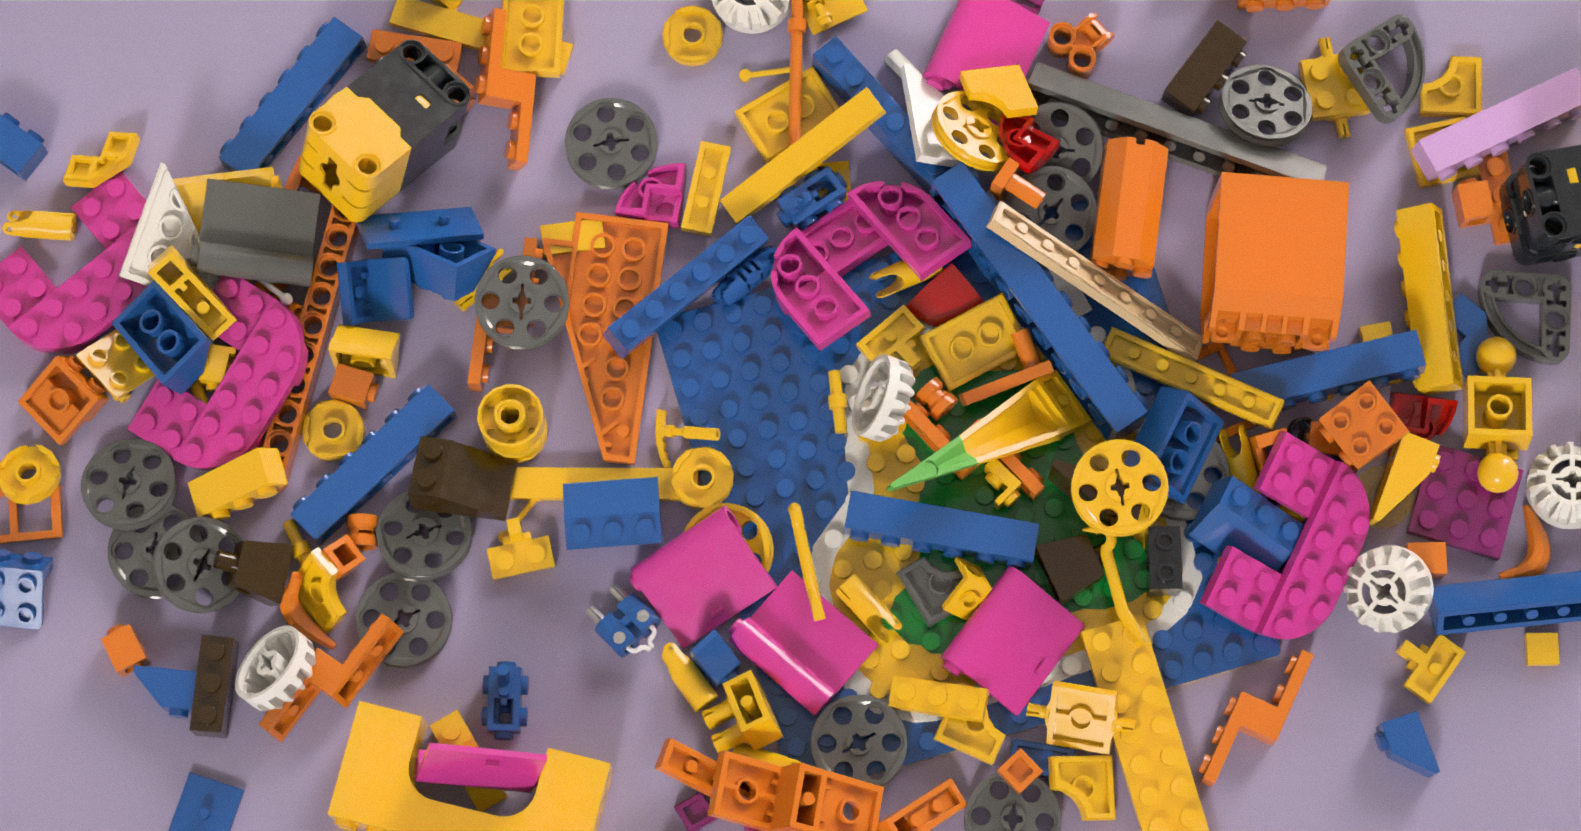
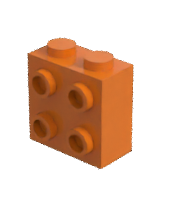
[1318,380,1410,471]

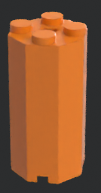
[1089,137,1169,281]

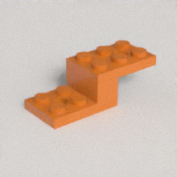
[708,750,884,831]

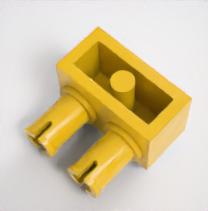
[701,670,783,753]

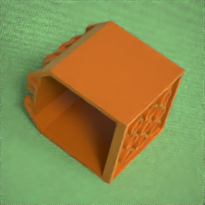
[1200,172,1349,355]

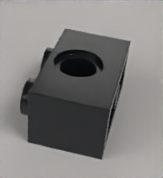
[1144,526,1183,596]

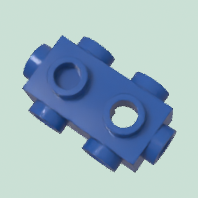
[776,166,847,230]
[481,661,529,740]

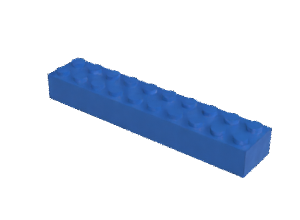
[930,162,1148,441]

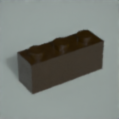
[1161,20,1248,117]
[189,635,239,738]

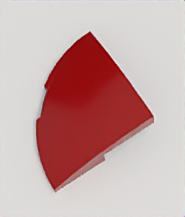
[999,113,1060,174]
[906,263,984,327]
[1387,391,1458,456]

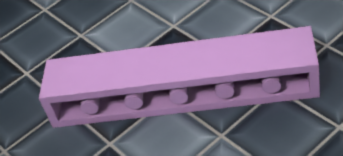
[1411,67,1581,182]

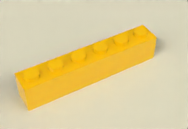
[1394,203,1464,396]

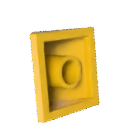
[328,324,400,378]

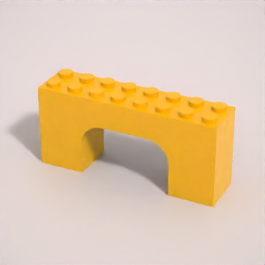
[328,701,613,831]

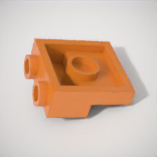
[18,356,110,445]

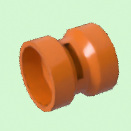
[914,377,958,421]
[346,513,378,551]

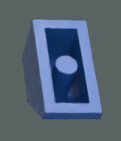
[690,629,741,689]
[133,665,197,718]
[1374,711,1440,778]

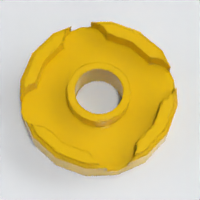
[662,5,723,67]
[301,399,365,463]
[0,445,62,505]
[671,447,734,510]

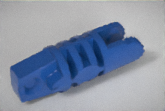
[711,245,777,306]

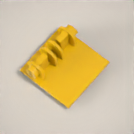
[803,0,868,36]
[76,329,155,404]

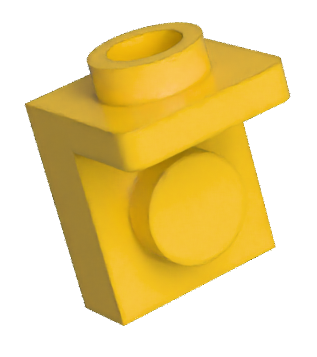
[984,459,1021,510]

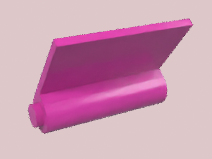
[923,0,1050,92]
[629,506,777,649]
[940,566,1086,716]
[728,570,879,716]
[414,742,547,793]

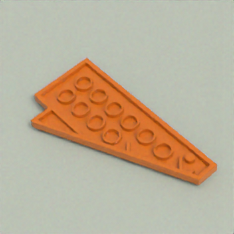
[543,212,669,466]

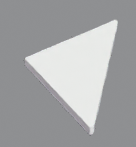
[900,64,1026,177]
[119,162,220,290]

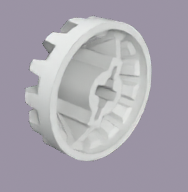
[712,0,791,34]
[852,354,915,442]
[1525,442,1581,529]
[1344,545,1434,633]
[235,626,316,711]

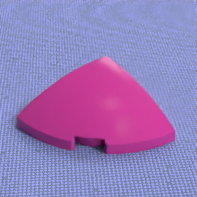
[615,163,686,229]

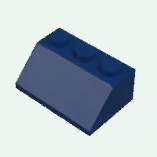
[382,240,496,301]
[112,280,210,395]
[1124,386,1225,504]
[1187,476,1304,571]
[563,477,663,550]

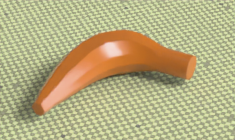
[1498,505,1551,579]
[279,571,337,650]

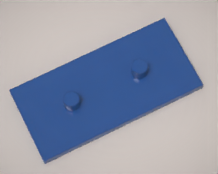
[356,207,484,250]
[168,772,245,831]

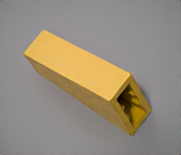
[173,167,282,236]

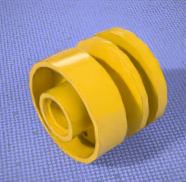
[477,384,548,463]

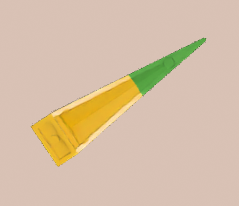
[886,370,1092,491]

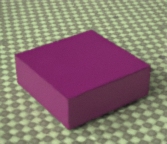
[674,792,718,831]

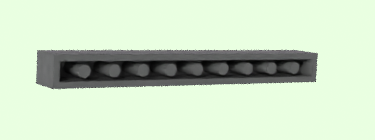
[1028,62,1328,180]

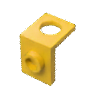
[942,556,992,620]

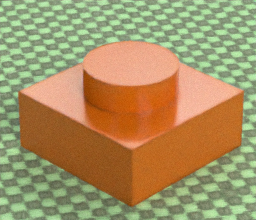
[997,748,1043,795]

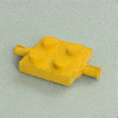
[1298,37,1371,139]
[1026,681,1137,755]

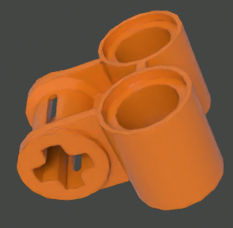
[1047,12,1115,79]

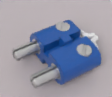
[586,584,661,658]

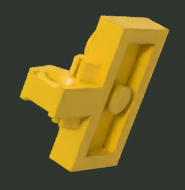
[856,304,924,371]
[487,517,556,580]
[1396,635,1466,705]

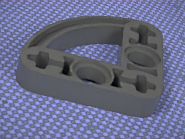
[1338,15,1426,124]
[1478,270,1571,365]

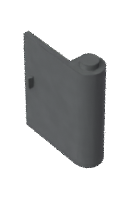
[190,178,321,287]

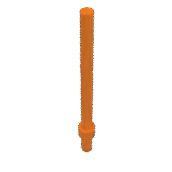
[787,0,806,147]

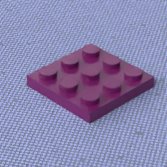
[1406,445,1524,561]

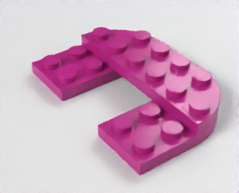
[0,171,147,355]
[771,181,972,351]
[127,276,308,471]
[1199,431,1370,639]

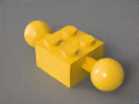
[1463,336,1533,493]

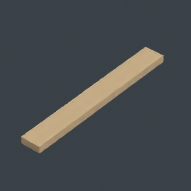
[986,201,1203,362]

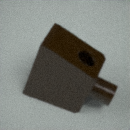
[1034,534,1115,605]
[213,540,294,607]

